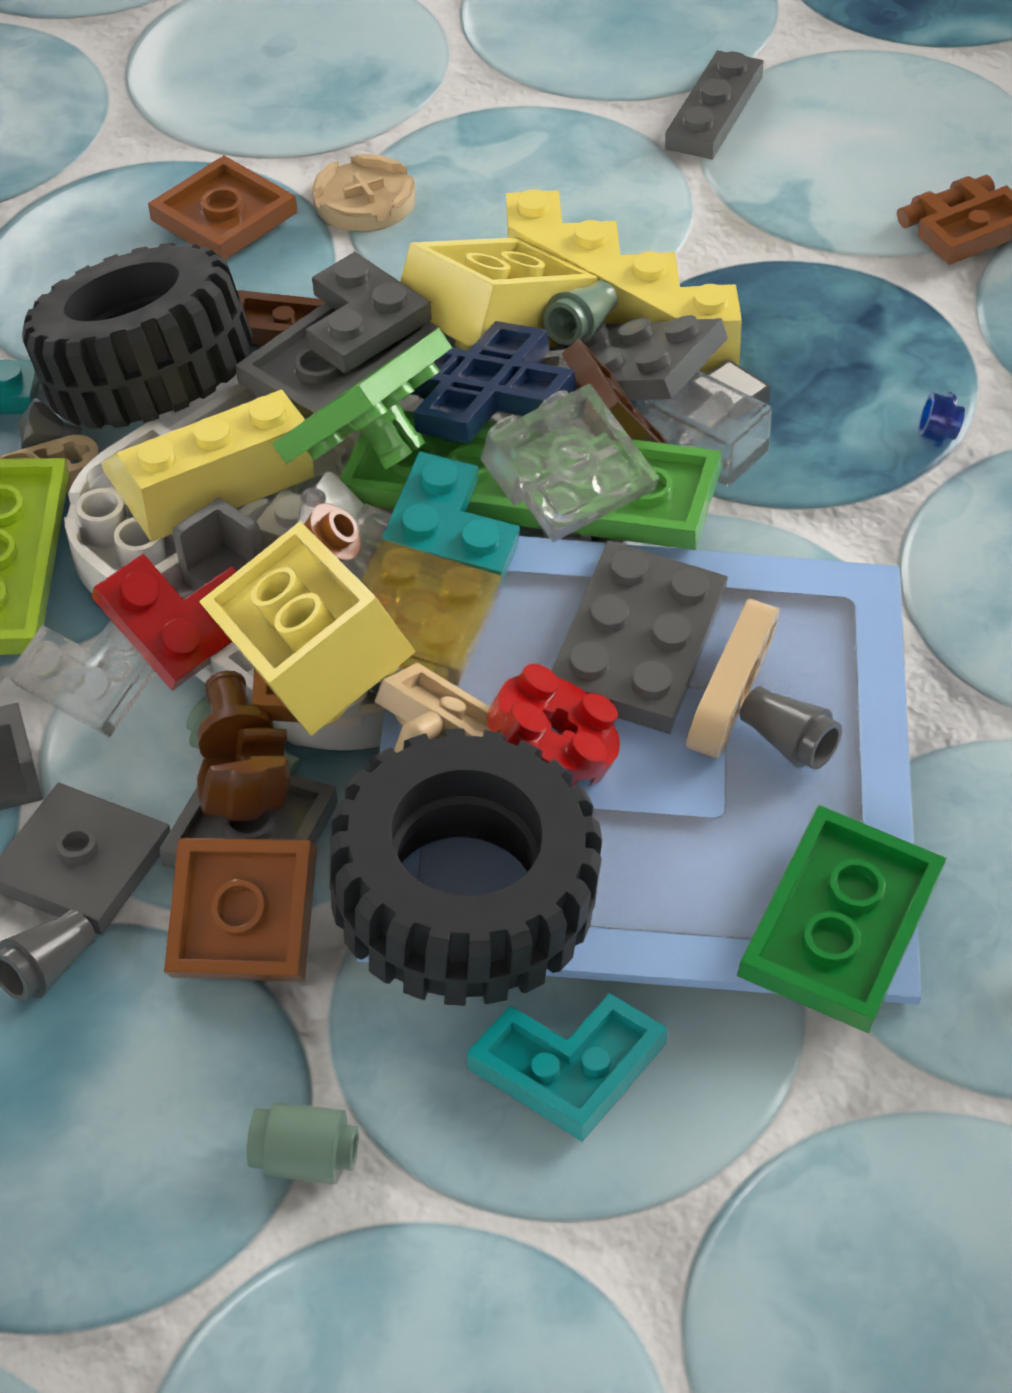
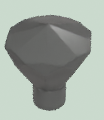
[18,398,82,449]

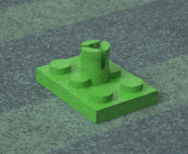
[272,328,452,470]

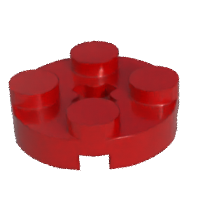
[487,663,620,787]

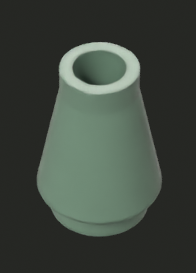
[543,281,618,345]

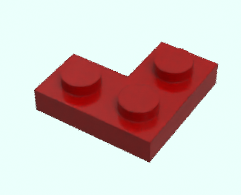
[91,553,237,691]

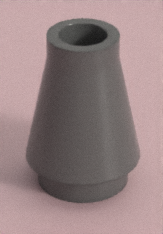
[740,686,842,770]
[0,909,96,1002]

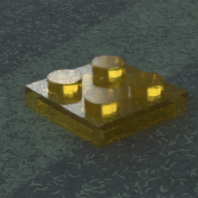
[361,539,502,686]

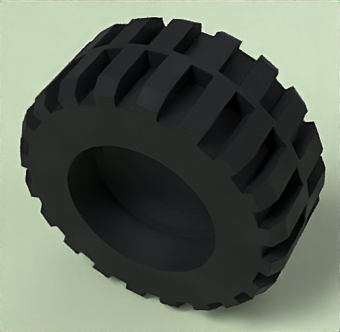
[22,243,253,429]
[329,728,602,1006]

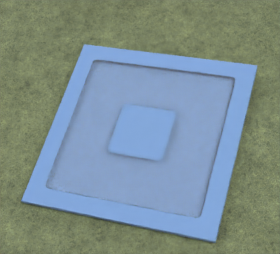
[358,536,921,1005]

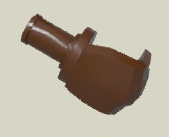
[196,670,290,822]

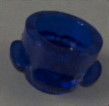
[918,392,965,447]

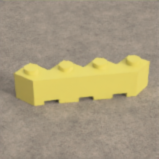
[506,189,742,374]

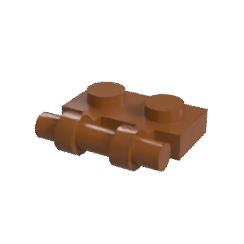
[897,175,1012,265]

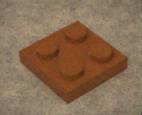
[148,155,298,260]
[164,838,317,982]

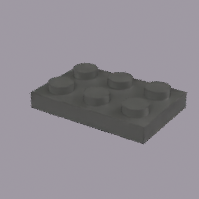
[235,303,439,420]
[544,315,728,402]
[551,540,728,734]

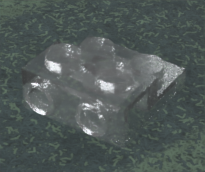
[481,383,659,542]

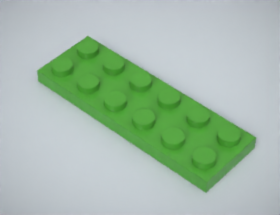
[340,411,721,550]

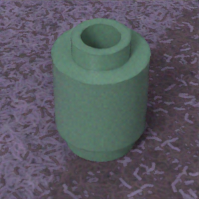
[247,1103,359,1184]

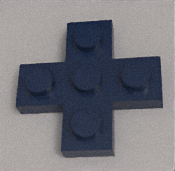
[410,321,577,443]

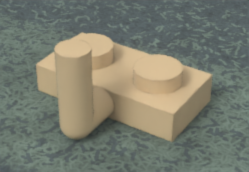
[375,663,508,753]

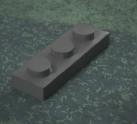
[665,50,764,160]

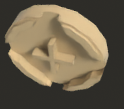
[312,154,416,232]

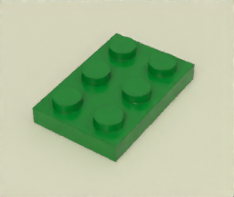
[737,805,947,1034]

